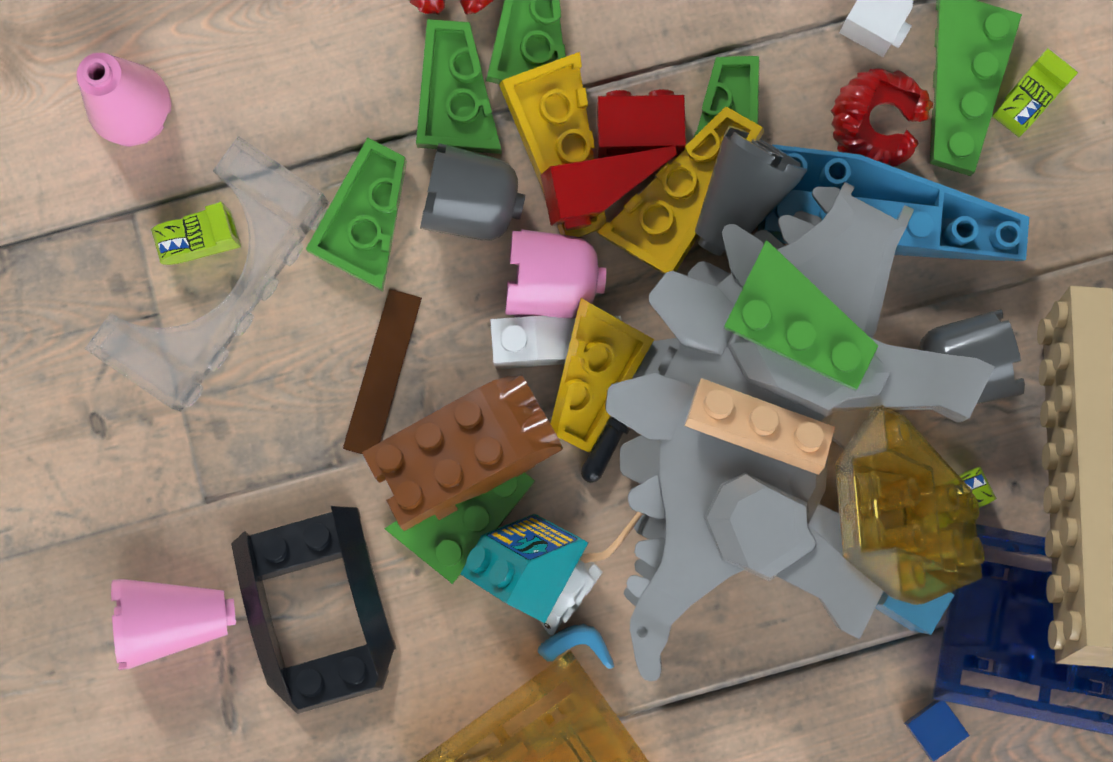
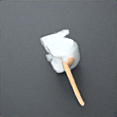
[540,512,643,635]

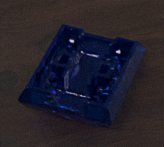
[932,521,1113,735]

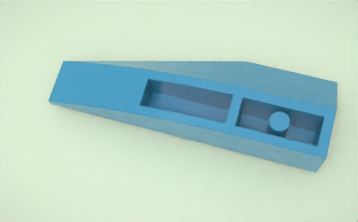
[757,144,1029,261]

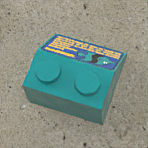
[460,514,589,623]

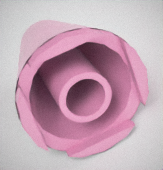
[77,53,172,147]
[111,579,236,670]

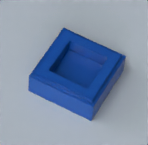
[904,697,970,762]

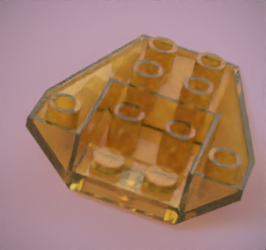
[835,405,985,605]

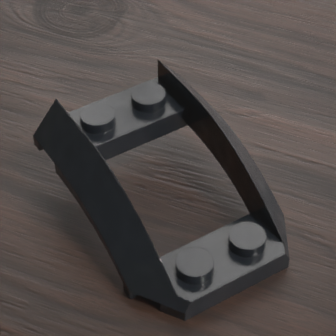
[231,506,396,714]

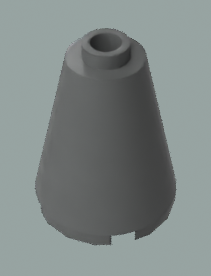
[695,126,808,256]

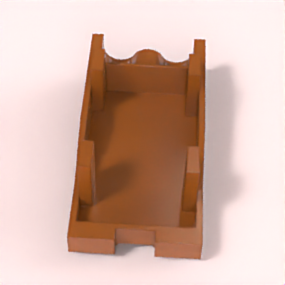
[362,374,563,531]

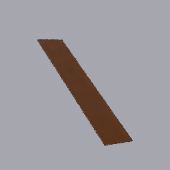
[343,289,422,454]

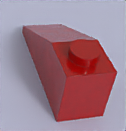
[540,146,677,230]

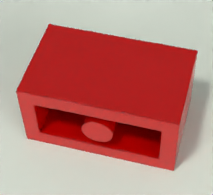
[597,89,686,158]

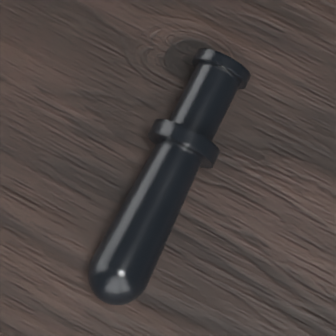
[581,417,630,483]

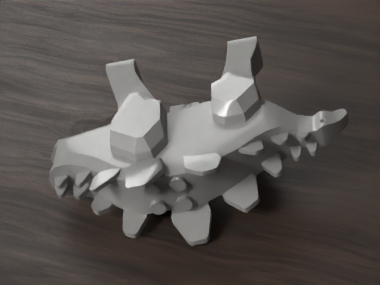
[606,182,995,681]

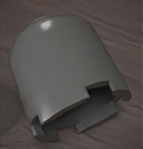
[420,143,525,241]
[918,309,1025,404]

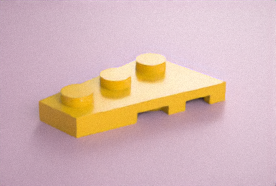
[550,298,654,453]

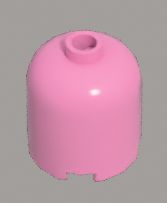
[505,229,606,319]

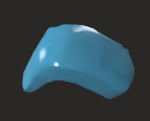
[538,623,614,669]

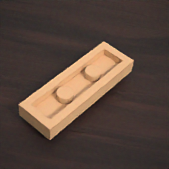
[684,378,835,475]

